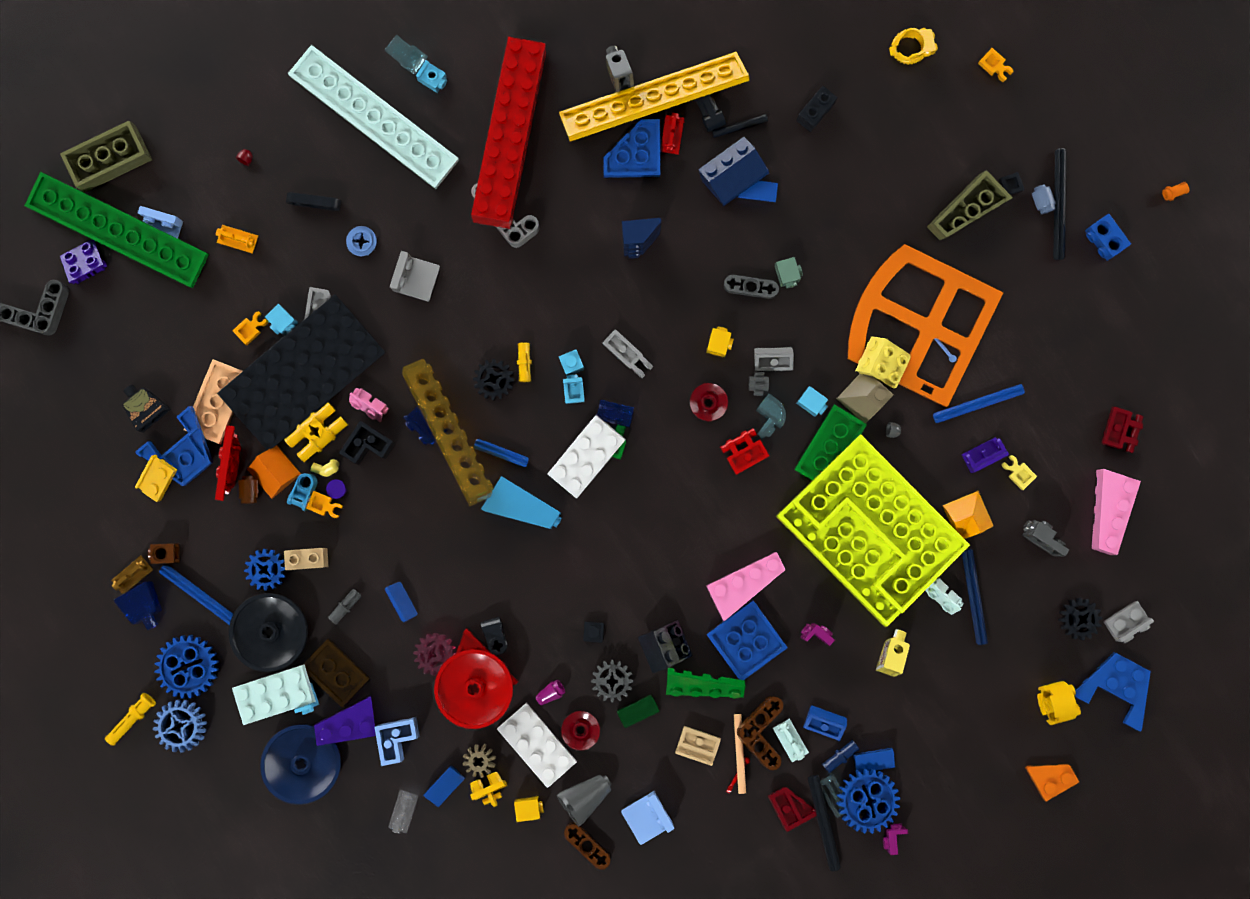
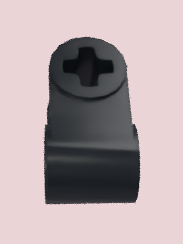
[481,617,508,655]

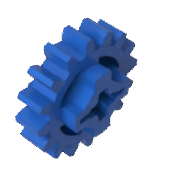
[244,549,287,591]

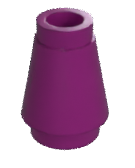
[535,680,565,706]

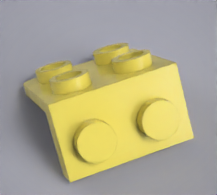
[856,336,911,388]

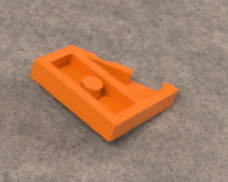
[1025,764,1079,801]

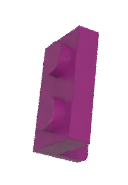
[800,623,835,646]

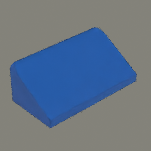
[738,181,778,202]
[385,582,418,622]
[803,706,847,741]
[853,748,895,773]
[423,765,465,807]

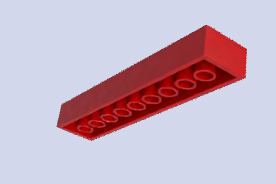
[471,37,546,229]

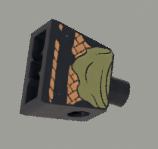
[122,385,171,433]

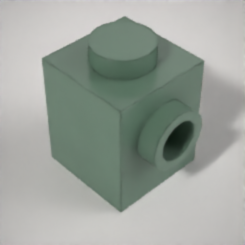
[775,257,803,288]

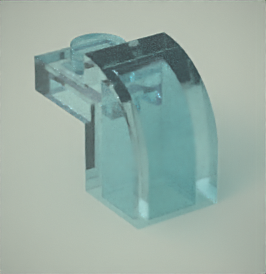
[385,35,428,74]
[756,394,786,439]

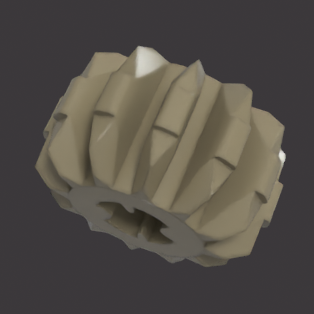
[463,744,496,778]

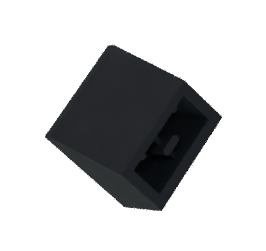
[638,620,693,673]

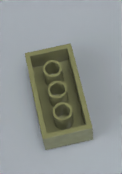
[60,121,152,193]

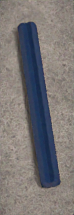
[962,549,988,645]

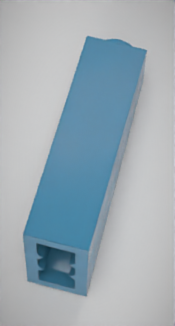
[481,476,562,529]

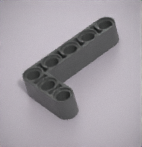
[0,280,69,336]

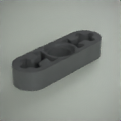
[724,275,779,299]

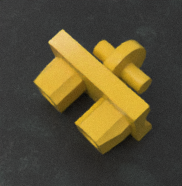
[470,772,507,807]

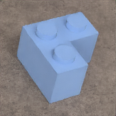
[375,717,420,766]

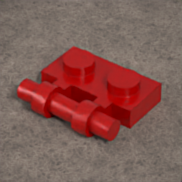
[720,428,769,475]

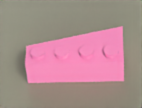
[1092,469,1141,555]
[706,552,785,621]

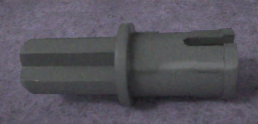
[328,589,361,624]

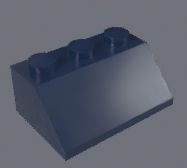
[698,137,769,206]
[622,218,661,258]

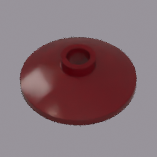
[690,383,728,421]
[561,711,600,750]

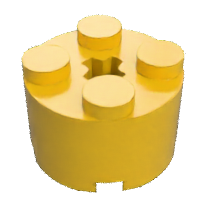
[1037,681,1081,725]

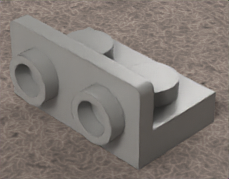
[1103,601,1154,643]

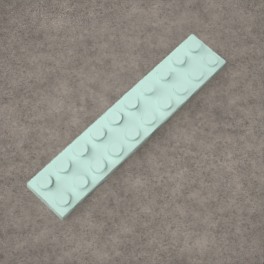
[288,45,459,189]

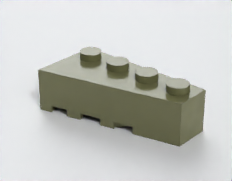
[927,170,1013,240]

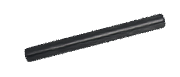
[1053,148,1066,260]

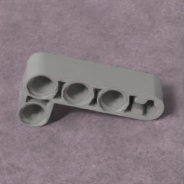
[471,183,540,248]

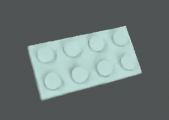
[232,664,316,725]

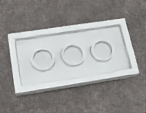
[548,415,626,499]
[497,702,577,788]

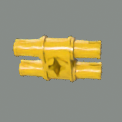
[284,402,348,462]

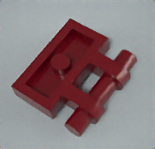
[1101,407,1144,453]

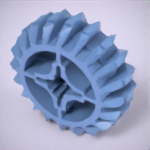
[153,699,207,753]

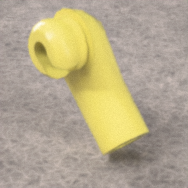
[310,459,340,477]

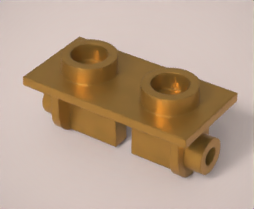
[111,555,153,595]

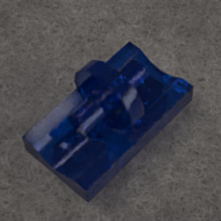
[597,400,634,427]

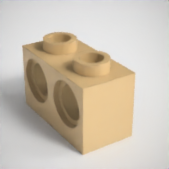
[284,548,329,570]

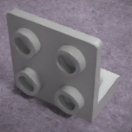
[390,251,440,302]

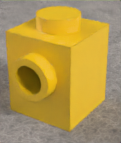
[706,326,734,357]

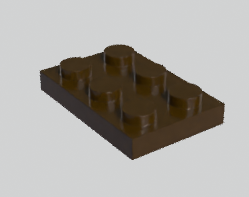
[303,639,370,707]

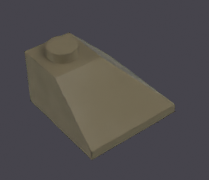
[836,374,894,423]

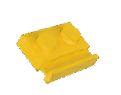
[135,455,177,502]

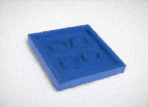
[706,600,788,680]

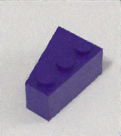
[314,696,376,746]

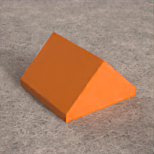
[247,445,301,499]

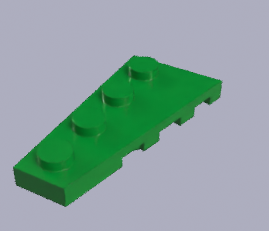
[666,668,745,699]

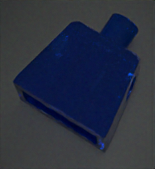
[114,581,162,630]

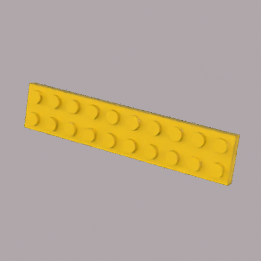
[559,52,749,141]

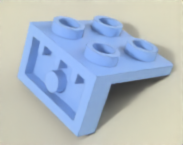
[138,206,183,238]
[621,791,675,845]

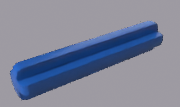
[474,439,529,467]

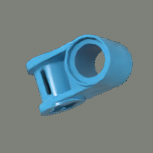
[287,473,318,511]

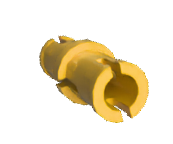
[517,343,532,382]

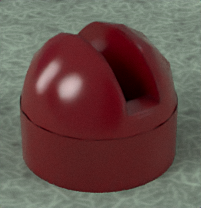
[236,149,253,166]

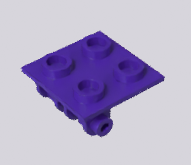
[60,239,107,284]

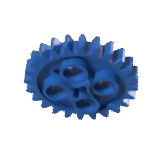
[154,635,219,699]
[836,768,900,834]

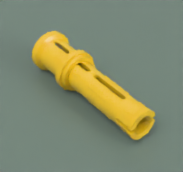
[105,693,156,746]

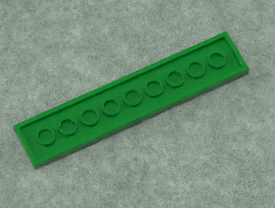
[24,172,209,288]

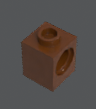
[148,544,180,564]

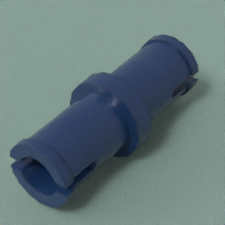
[822,740,860,773]

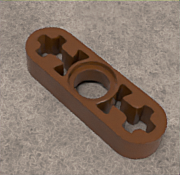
[564,823,610,870]

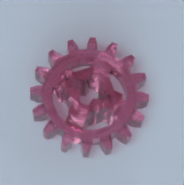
[413,633,455,675]

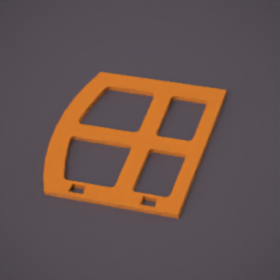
[848,244,1003,408]

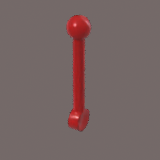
[726,757,750,794]

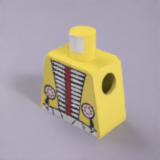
[876,629,910,677]

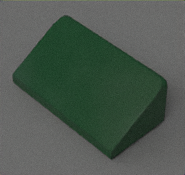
[617,694,660,728]

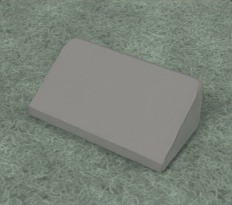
[754,347,794,371]

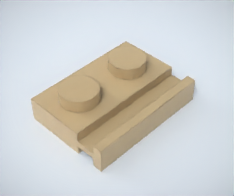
[675,726,721,766]

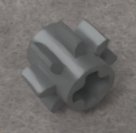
[749,372,769,396]

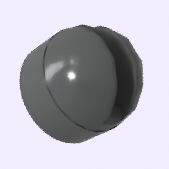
[886,422,901,438]

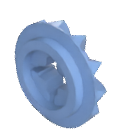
[346,226,377,257]

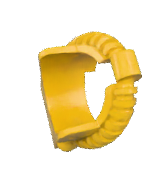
[889,28,938,65]

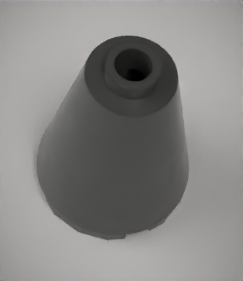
[557,775,612,827]

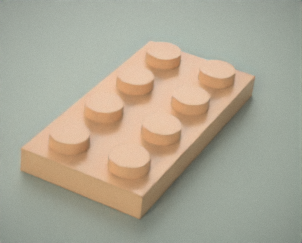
[184,359,243,444]

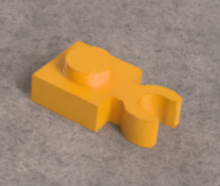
[978,48,1013,82]
[232,311,268,345]
[306,491,343,518]

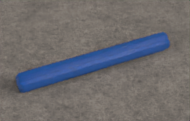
[933,384,1025,423]
[159,564,233,625]

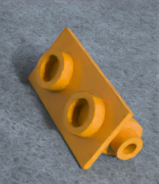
[216,225,258,254]

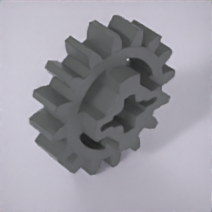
[591,659,633,703]

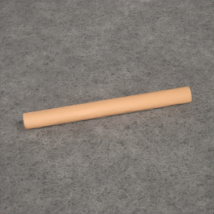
[734,714,746,794]

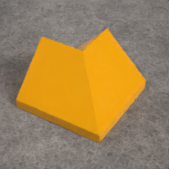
[943,491,993,539]

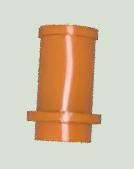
[1162,182,1189,201]

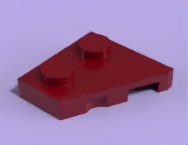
[768,787,816,832]

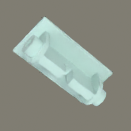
[925,578,964,615]
[773,718,809,762]

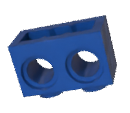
[1085,214,1131,261]

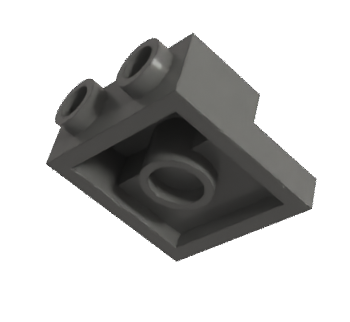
[1022,520,1069,556]

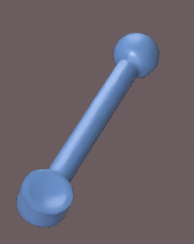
[935,339,957,362]

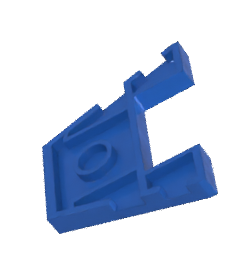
[135,406,213,486]
[1074,652,1151,732]

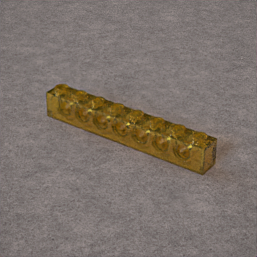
[402,359,493,506]

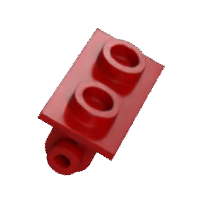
[660,113,684,155]

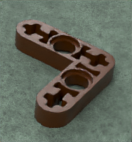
[737,696,783,770]

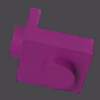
[883,824,908,855]

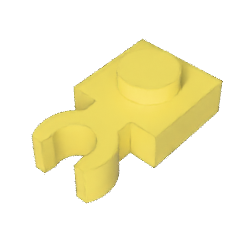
[1001,455,1037,490]

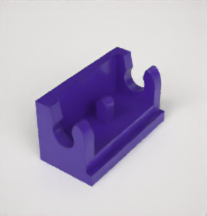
[961,437,1009,473]

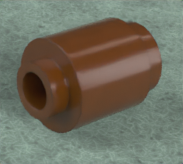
[238,476,259,504]

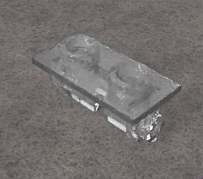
[388,790,419,834]

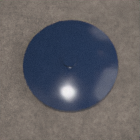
[260,725,340,805]

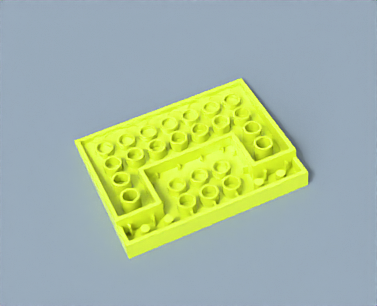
[776,434,970,627]

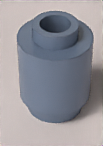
[1032,184,1056,214]

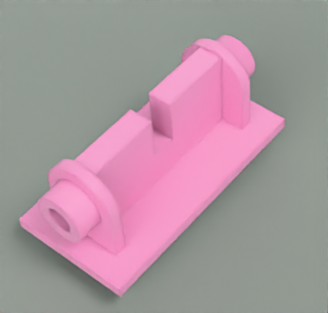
[349,388,389,422]

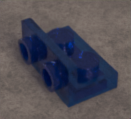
[403,403,448,446]

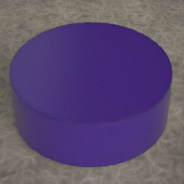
[326,479,347,499]

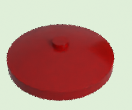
[434,649,513,729]

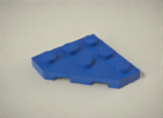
[603,119,660,178]

